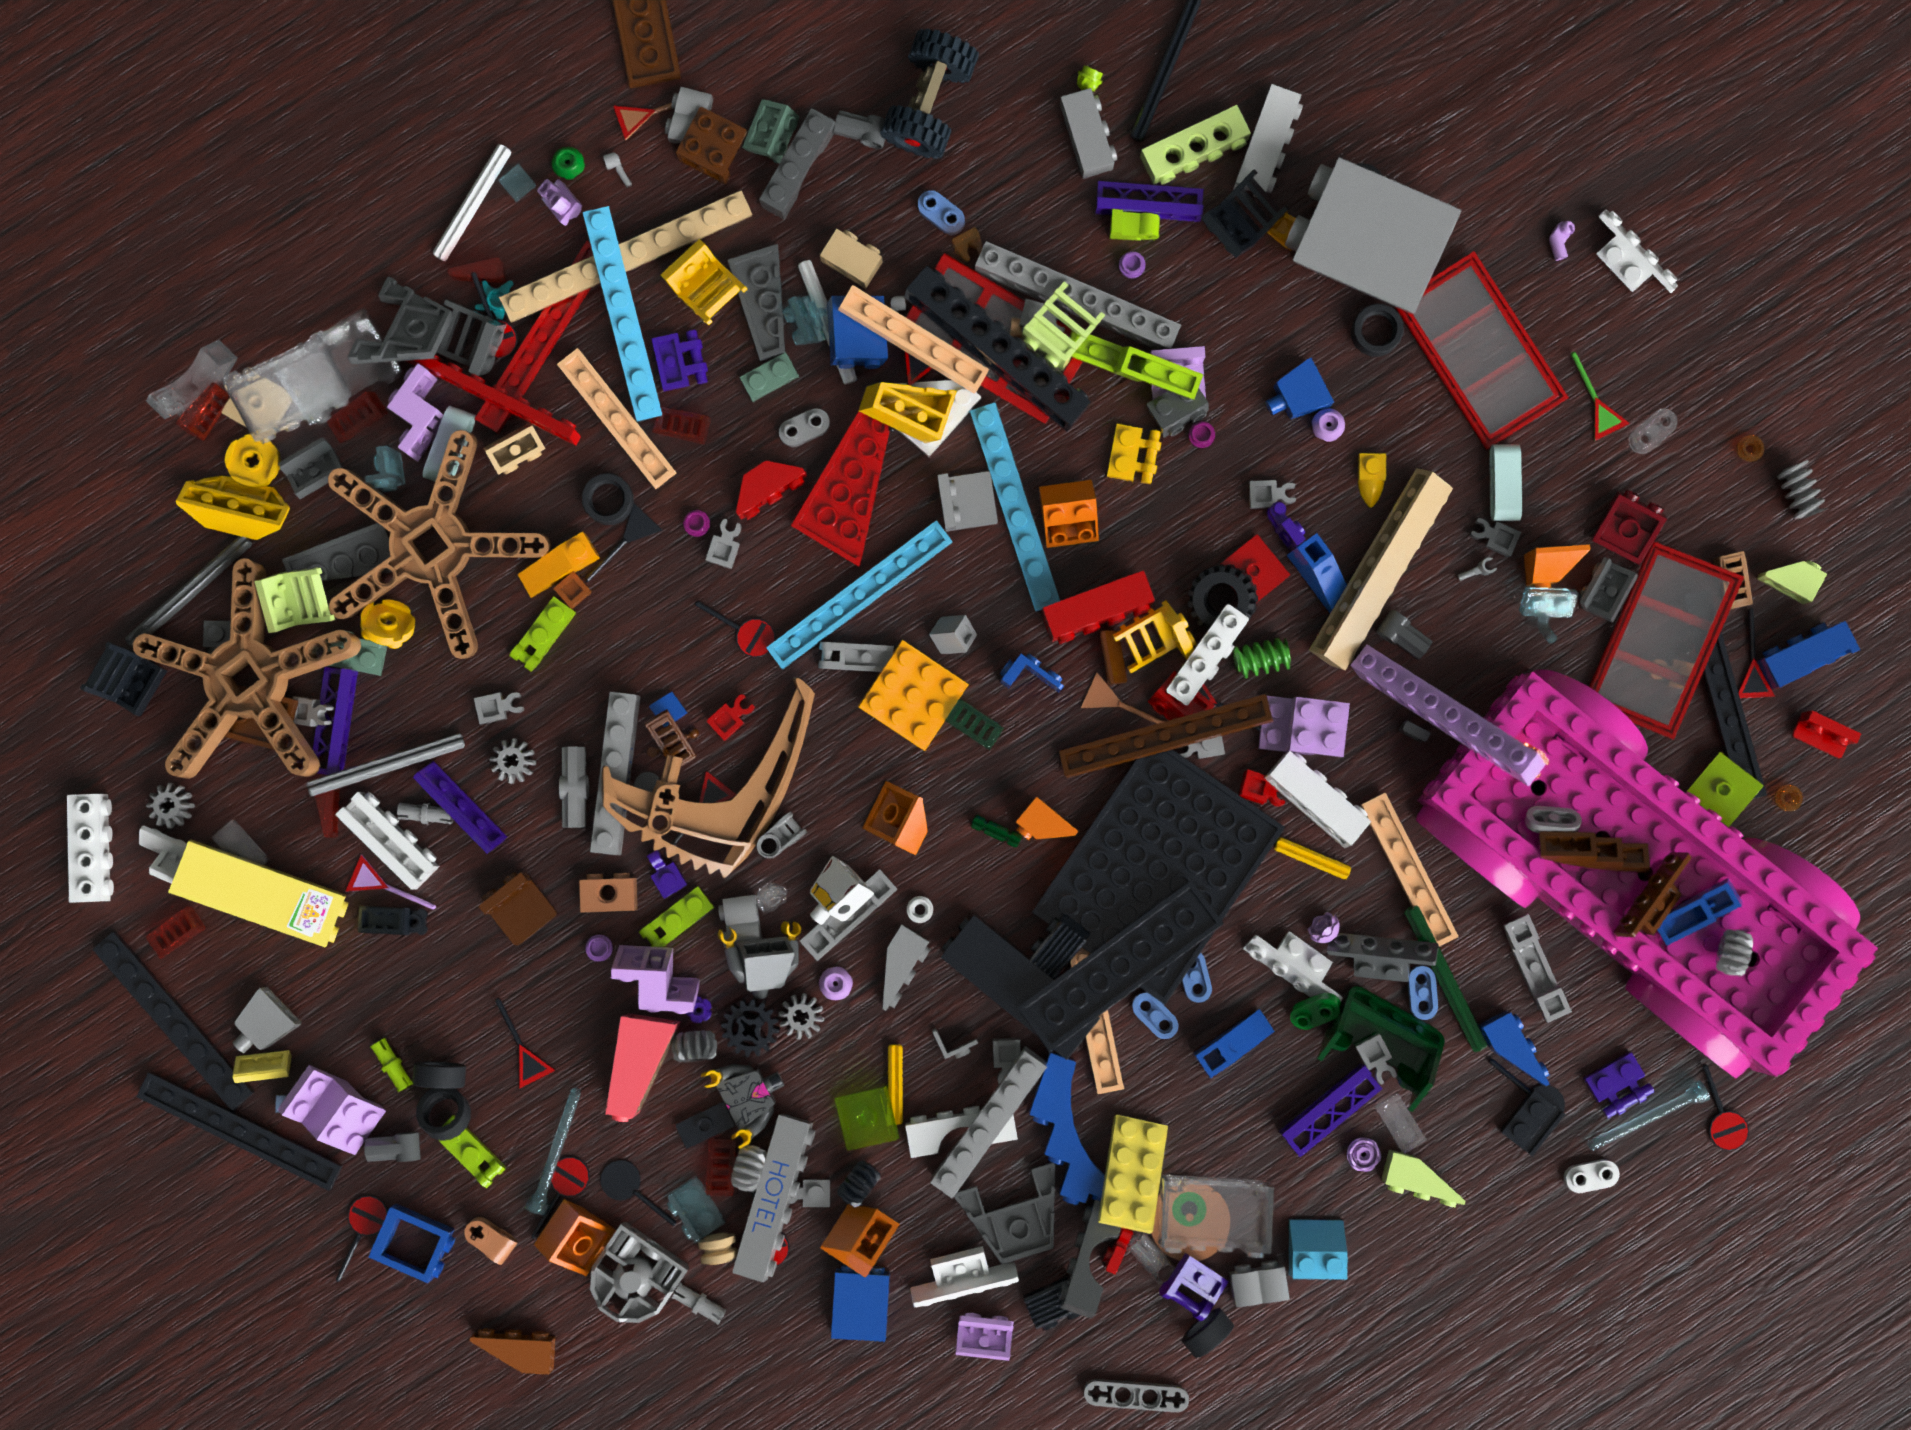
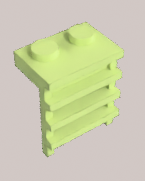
[1021,282,1105,371]
[254,567,335,633]

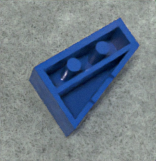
[1757,621,1860,689]

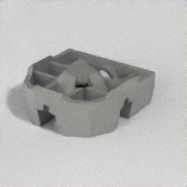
[590,1222,689,1323]

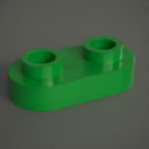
[1290,993,1341,1030]

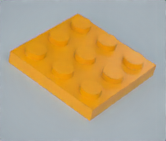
[858,640,969,751]

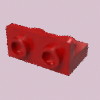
[1148,671,1215,720]
[1792,710,1861,758]

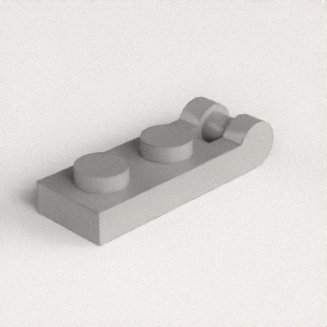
[818,642,894,672]

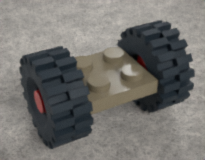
[880,28,979,159]

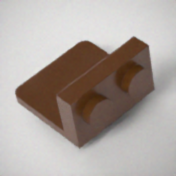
[478,872,557,945]

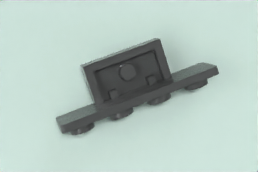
[1327,933,1438,982]

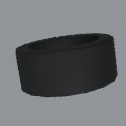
[1351,304,1404,357]
[582,473,634,525]
[412,1061,466,1089]
[416,1088,471,1141]
[1182,1308,1234,1358]

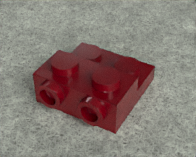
[1592,489,1667,565]

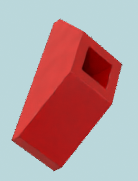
[736,461,807,520]

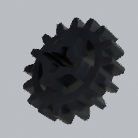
[721,997,780,1057]

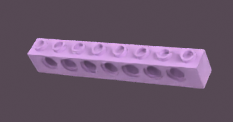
[1351,645,1545,786]

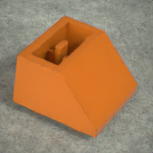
[1039,480,1099,548]
[820,1204,900,1278]

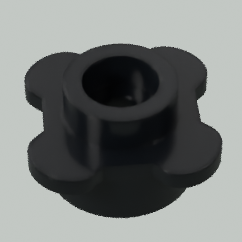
[409,908,428,935]

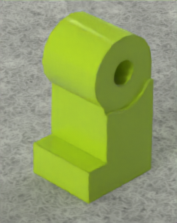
[1110,209,1160,240]

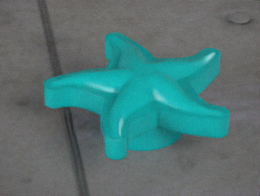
[475,281,514,320]

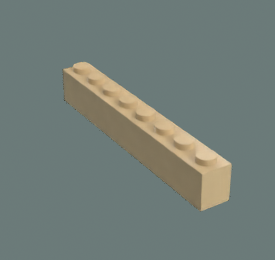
[1309,468,1453,670]

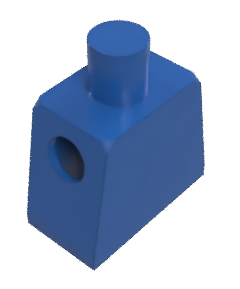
[1265,358,1334,419]

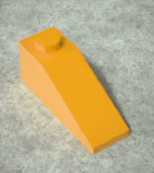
[518,532,600,598]

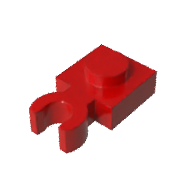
[707,694,755,741]
[1238,769,1285,807]
[1102,1227,1134,1275]

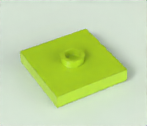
[1685,752,1764,827]

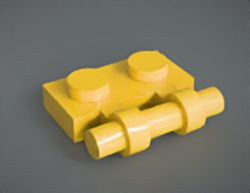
[1107,424,1161,484]

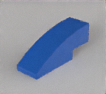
[1658,878,1742,946]

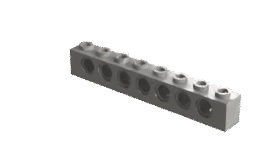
[975,241,1181,350]

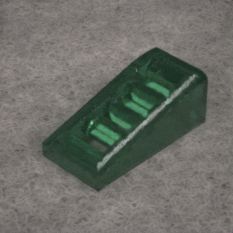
[945,698,1004,750]

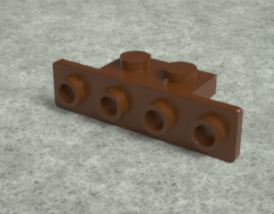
[1614,852,1692,938]

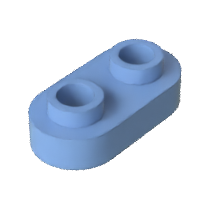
[918,191,965,235]
[1182,953,1212,1002]
[1407,965,1438,1020]
[1132,992,1178,1039]

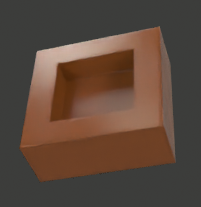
[553,571,592,609]

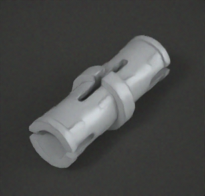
[397,802,453,824]
[672,1283,727,1325]

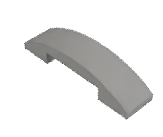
[800,870,898,961]
[1503,914,1572,1023]

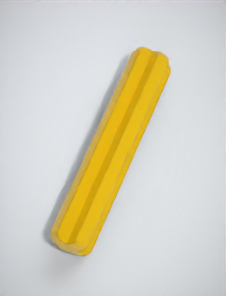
[1274,837,1351,879]
[888,1044,903,1125]

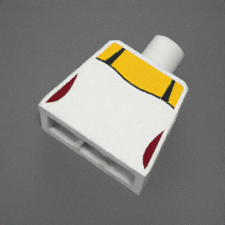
[810,856,874,925]

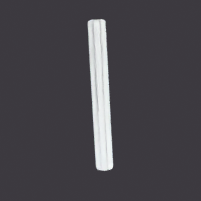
[433,144,511,261]
[798,260,857,385]

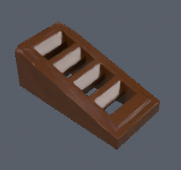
[644,709,696,766]

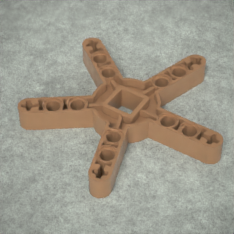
[328,430,552,659]
[133,558,361,779]

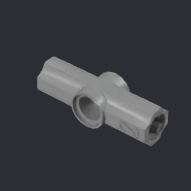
[559,747,589,828]

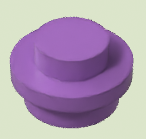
[1119,251,1145,278]
[586,935,613,961]

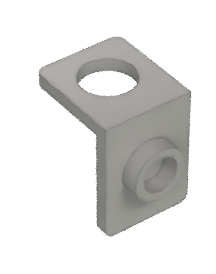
[932,1028,978,1059]

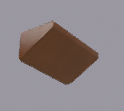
[1098,630,1127,686]

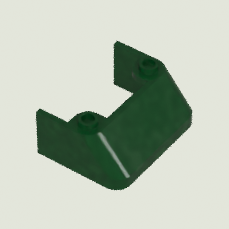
[1317,986,1445,1112]

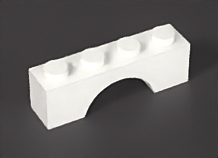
[905,1106,1018,1158]

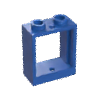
[369,1203,455,1283]

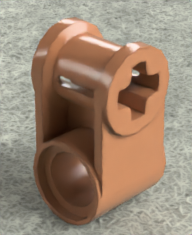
[464,1217,518,1265]

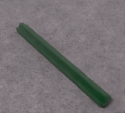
[1404,905,1487,1052]

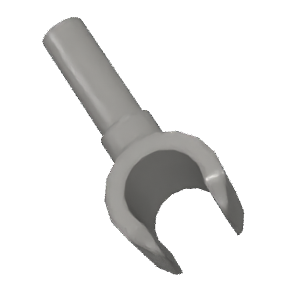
[603,153,632,187]
[891,296,906,313]
[1457,557,1497,581]

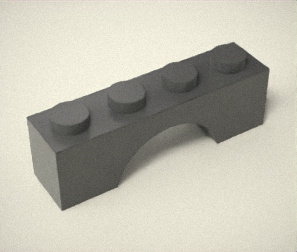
[759,108,835,220]
[1058,1200,1121,1319]

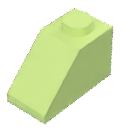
[1757,560,1827,604]

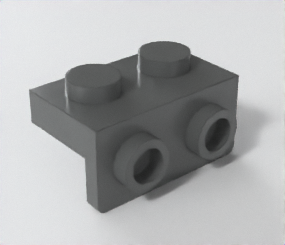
[1146,388,1209,438]
[278,437,344,499]
[1579,556,1638,623]

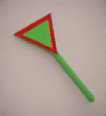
[1571,352,1630,441]

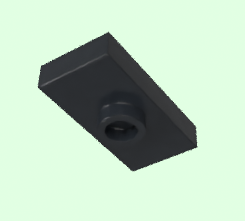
[358,906,410,935]
[675,1101,736,1149]

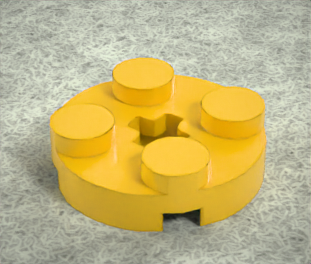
[225,434,281,488]
[360,600,415,649]

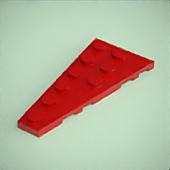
[791,411,890,567]

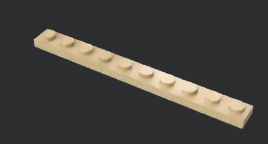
[499,190,753,323]

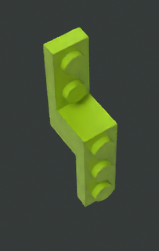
[1069,330,1203,400]

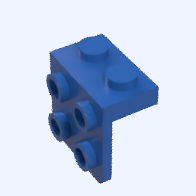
[1000,653,1064,693]

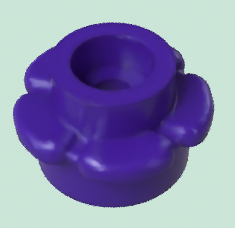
[686,997,712,1023]

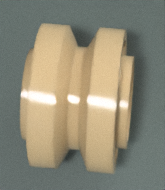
[698,1233,738,1265]

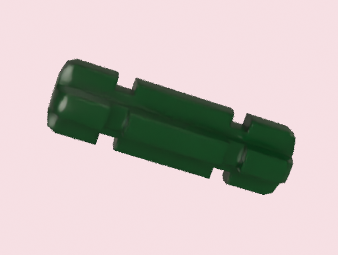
[971,815,1022,848]

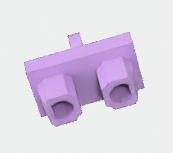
[537,179,582,226]

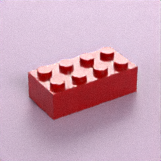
[1041,570,1155,645]

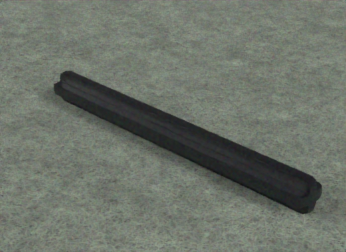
[1130,0,1201,142]

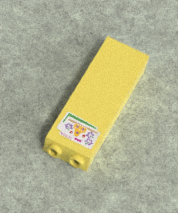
[169,840,349,947]

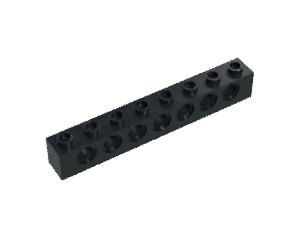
[904,266,1091,432]

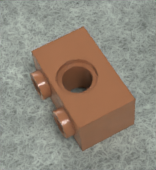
[580,873,638,912]

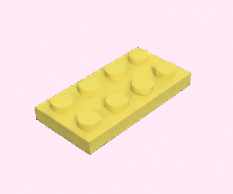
[1098,1114,1168,1234]

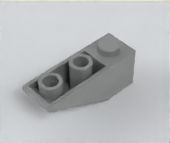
[883,924,931,1011]

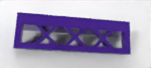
[1096,181,1204,222]
[313,667,358,775]
[1279,1064,1382,1157]

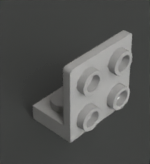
[937,471,998,532]

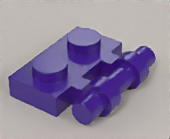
[652,330,708,392]
[1266,502,1306,552]
[1583,1052,1655,1118]

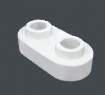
[1564,1159,1619,1193]

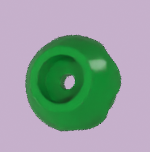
[552,146,585,180]

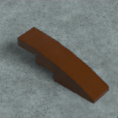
[1539,831,1650,873]

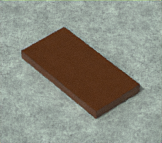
[612,0,682,89]

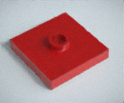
[1221,534,1290,603]

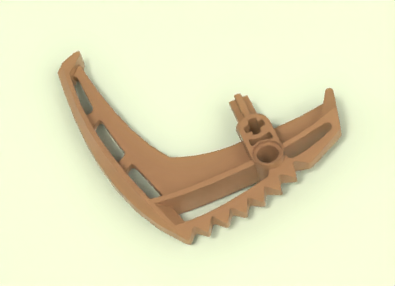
[601,677,815,878]

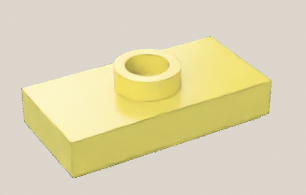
[232,1050,292,1083]

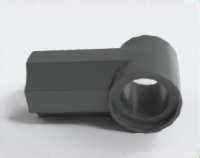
[834,110,885,149]
[1376,609,1433,660]
[364,1132,421,1162]

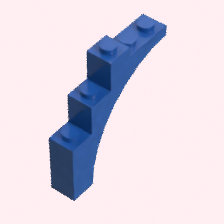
[1029,1052,1105,1205]

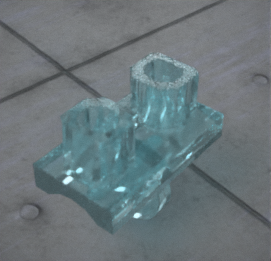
[783,296,827,345]

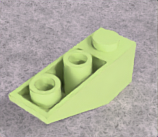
[1381,1149,1465,1207]

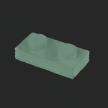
[740,352,799,402]

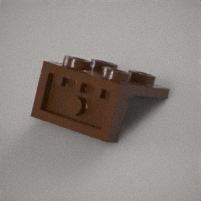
[676,107,747,185]

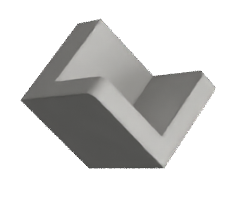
[929,615,977,654]

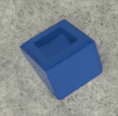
[649,692,687,727]

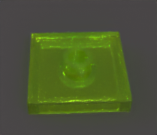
[834,1086,900,1151]

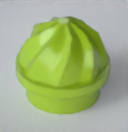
[1077,65,1103,92]

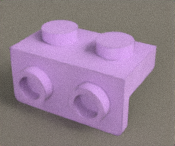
[955,1313,1014,1361]

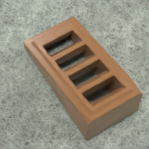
[1713,551,1753,610]

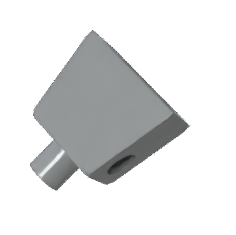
[233,987,302,1053]

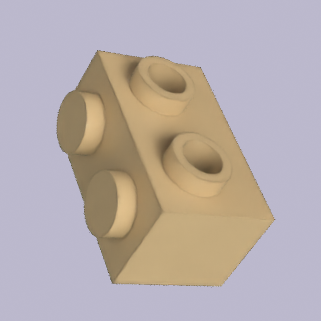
[820,229,883,289]
[484,423,545,475]

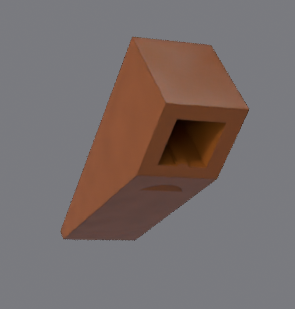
[470,1328,556,1374]

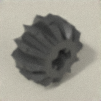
[671,1030,717,1063]

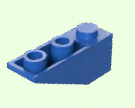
[1287,533,1347,613]
[1193,1009,1274,1078]
[1478,1011,1550,1086]

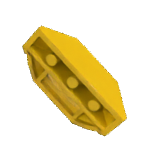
[176,475,290,540]

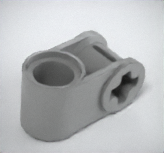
[757,811,807,859]

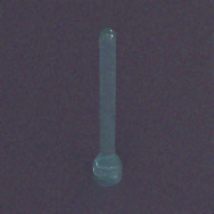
[1588,1080,1710,1150]
[525,1088,581,1215]

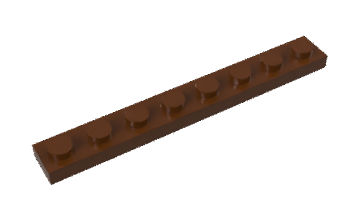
[1059,694,1274,778]

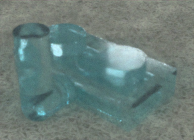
[1519,587,1579,643]

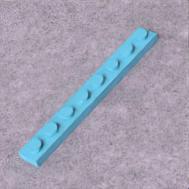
[583,206,662,422]
[970,402,1060,612]
[766,520,953,670]

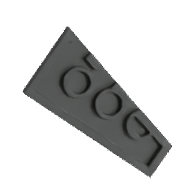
[728,244,785,362]
[282,523,392,581]

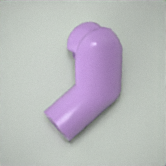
[1549,221,1575,261]

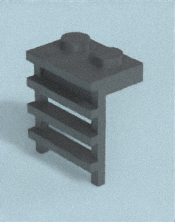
[436,299,507,376]

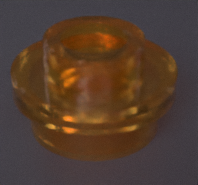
[1737,435,1764,462]
[1775,785,1803,811]

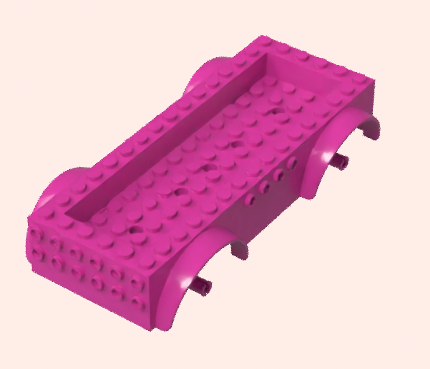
[1416,669,1878,1079]

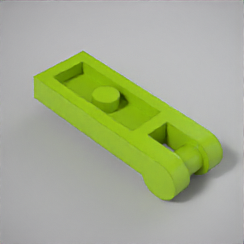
[509,596,576,672]
[639,886,715,947]
[438,1115,506,1188]

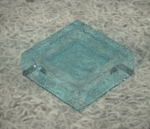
[498,164,536,202]

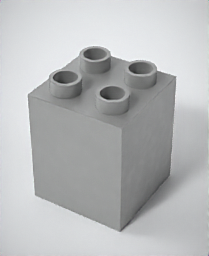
[1285,158,1461,315]

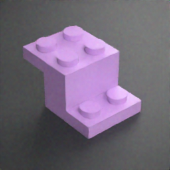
[387,364,443,462]
[1258,696,1350,757]
[611,945,700,1014]
[277,1065,386,1155]

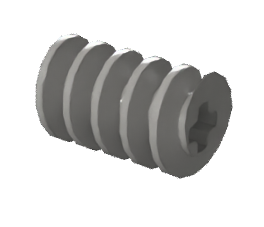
[1777,460,1828,519]

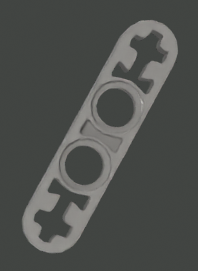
[1083,1379,1189,1412]

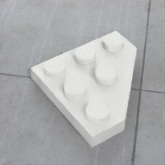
[897,380,981,457]

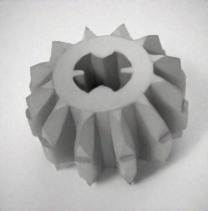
[490,738,536,784]
[146,783,195,828]
[1716,929,1753,976]
[779,993,825,1040]
[731,1145,767,1192]

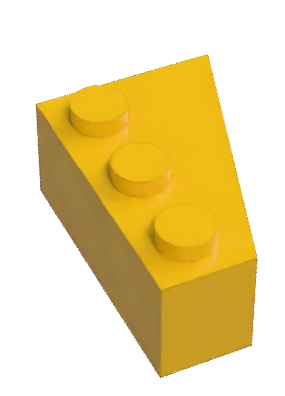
[859,382,957,443]

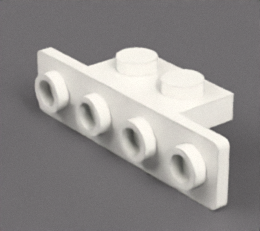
[1597,210,1678,293]
[1166,604,1249,705]
[139,826,187,884]
[1244,931,1343,1010]
[910,1246,1019,1307]

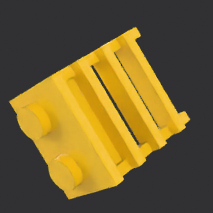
[661,239,747,325]
[1112,600,1197,673]

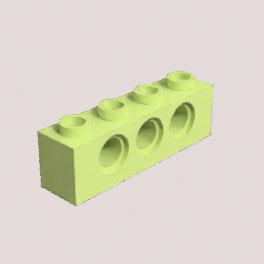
[1140,105,1251,185]

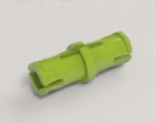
[370,1038,413,1092]

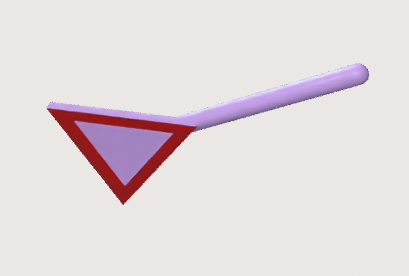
[346,855,436,910]

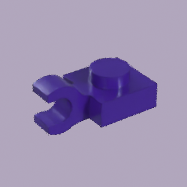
[647,850,688,899]

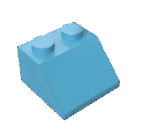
[1289,1219,1347,1279]

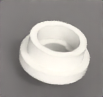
[907,896,933,923]

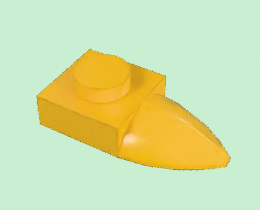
[1358,453,1386,508]

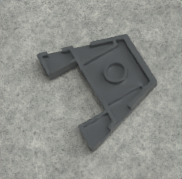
[347,277,453,364]
[954,1162,1055,1264]

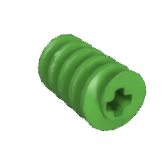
[1232,637,1291,679]

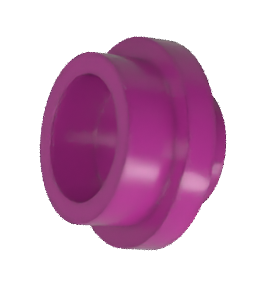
[1188,421,1215,448]
[683,510,710,537]

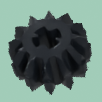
[837,1160,881,1208]

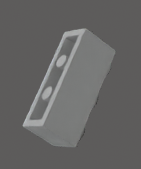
[1060,88,1117,179]

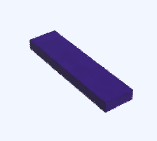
[413,761,507,854]

